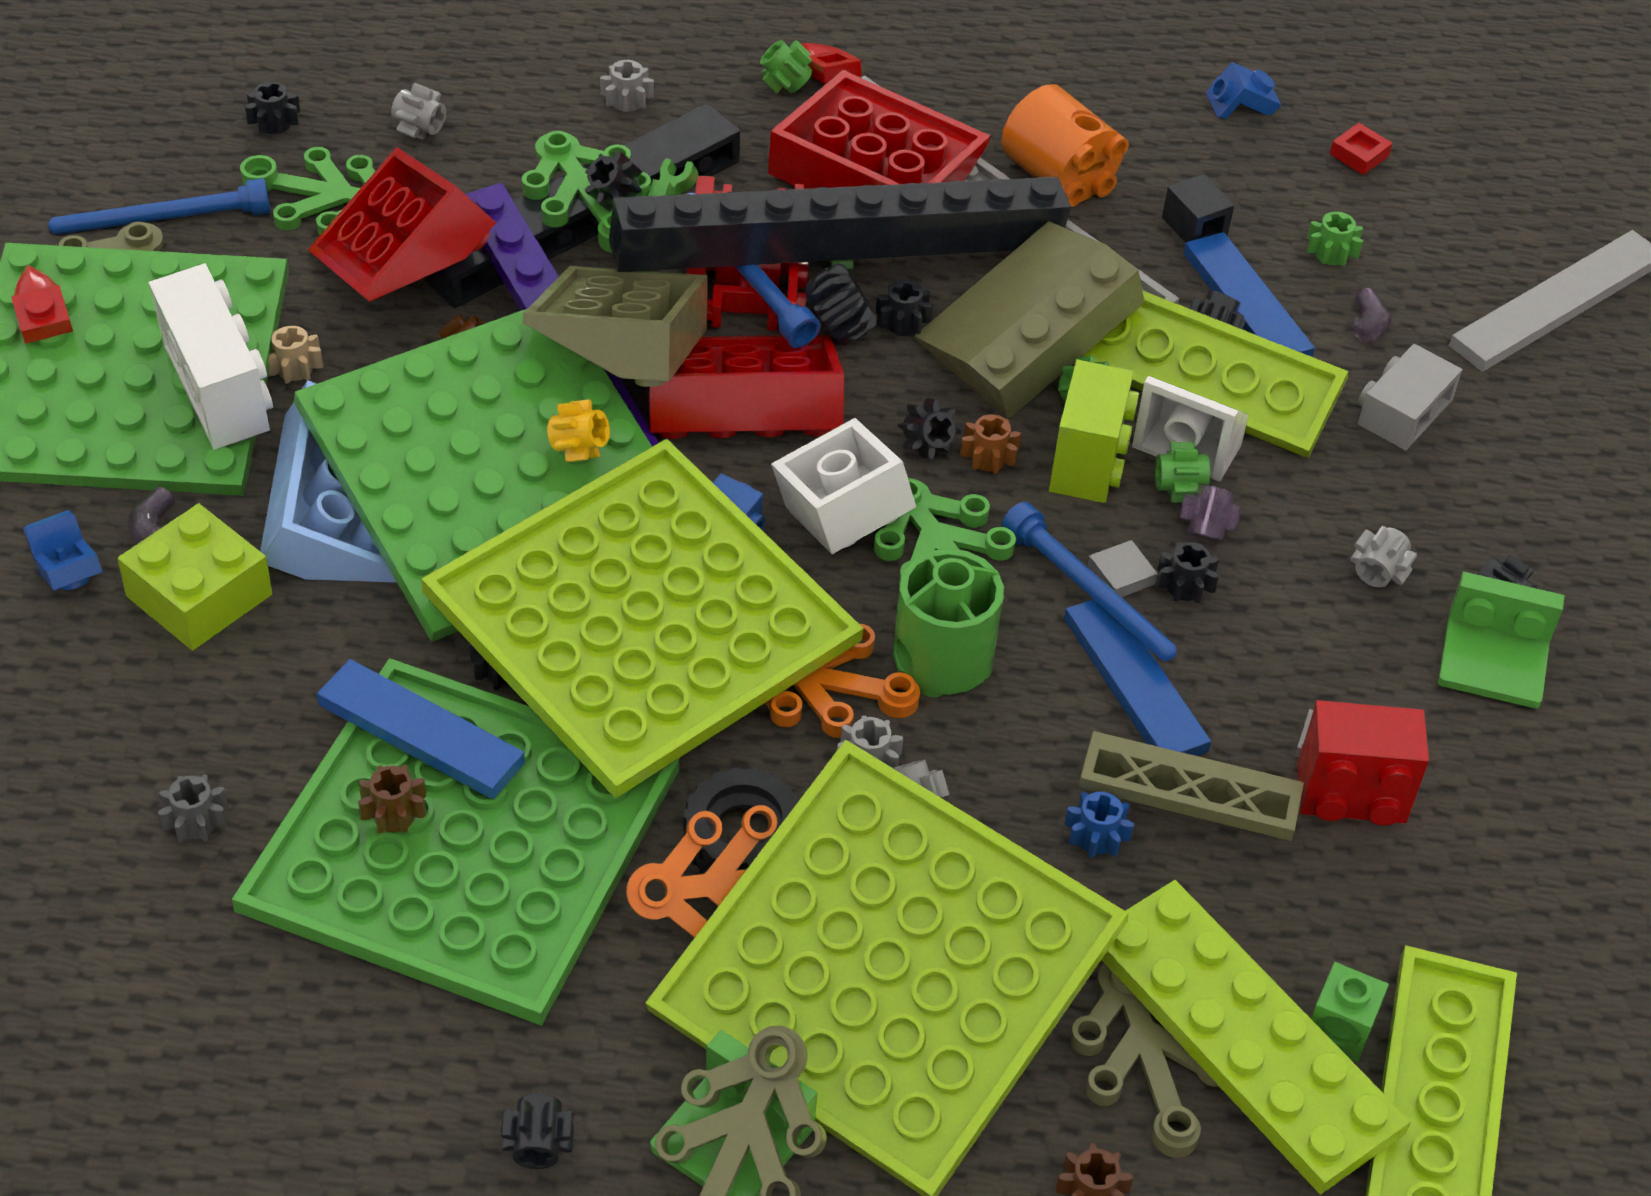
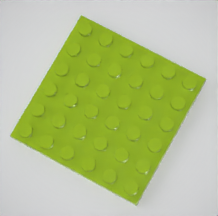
[421,439,864,798]
[645,740,1128,1196]

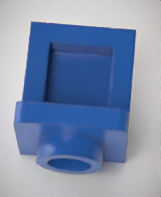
[1206,62,1281,119]
[23,510,103,591]

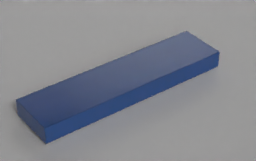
[1183,232,1315,357]
[1064,600,1211,756]
[317,659,525,800]

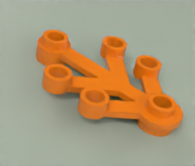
[765,624,920,738]
[626,805,777,938]

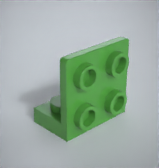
[1438,572,1565,709]
[650,1030,818,1196]

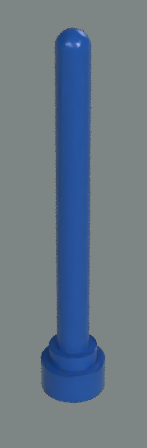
[48,178,271,235]
[687,192,821,348]
[1002,502,1177,661]

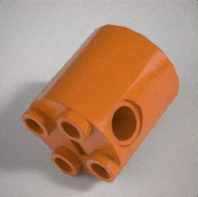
[1001,84,1129,207]

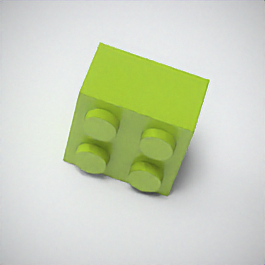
[1049,359,1139,503]
[117,503,272,651]

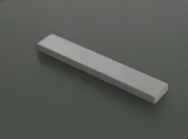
[1449,230,1651,372]

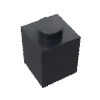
[1162,174,1234,243]

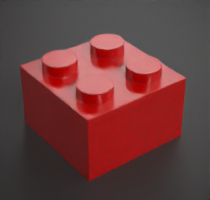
[1297,700,1429,826]

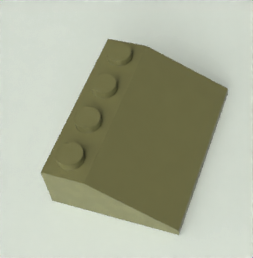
[914,222,1144,419]
[523,266,708,387]

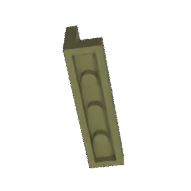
[1078,731,1304,841]

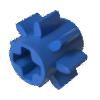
[1064,792,1134,858]

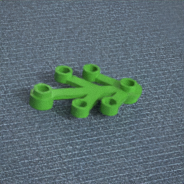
[522,131,651,253]
[240,147,375,235]
[874,478,1016,611]

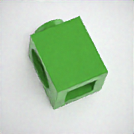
[1311,962,1389,1062]

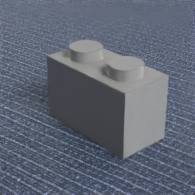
[1357,344,1463,450]

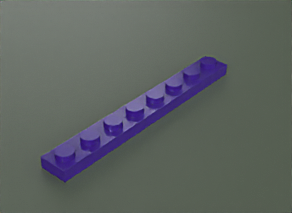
[465,182,659,447]

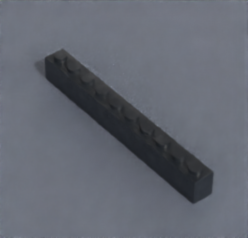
[609,177,1071,272]

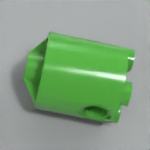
[892,548,1004,697]

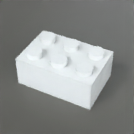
[148,263,273,450]

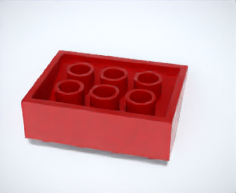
[768,70,990,189]
[308,147,496,302]
[647,335,844,439]

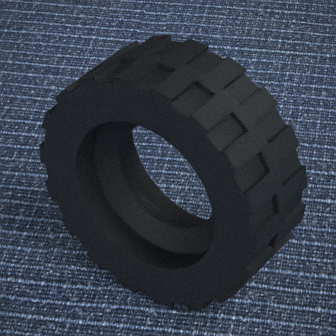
[683,767,800,874]

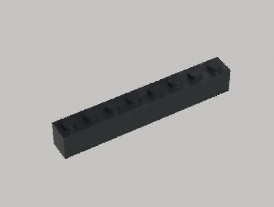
[423,104,740,308]

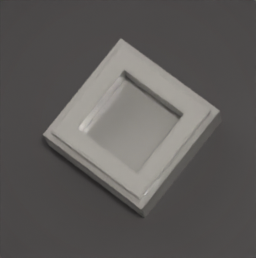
[1088,540,1158,597]

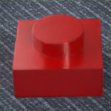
[1330,123,1393,175]

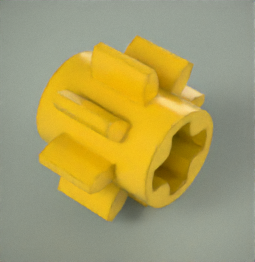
[547,399,610,462]

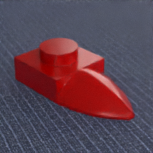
[801,43,862,86]
[11,265,73,344]

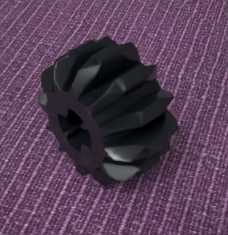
[805,263,877,346]

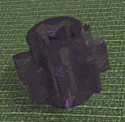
[1179,484,1242,541]

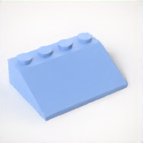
[260,380,396,582]

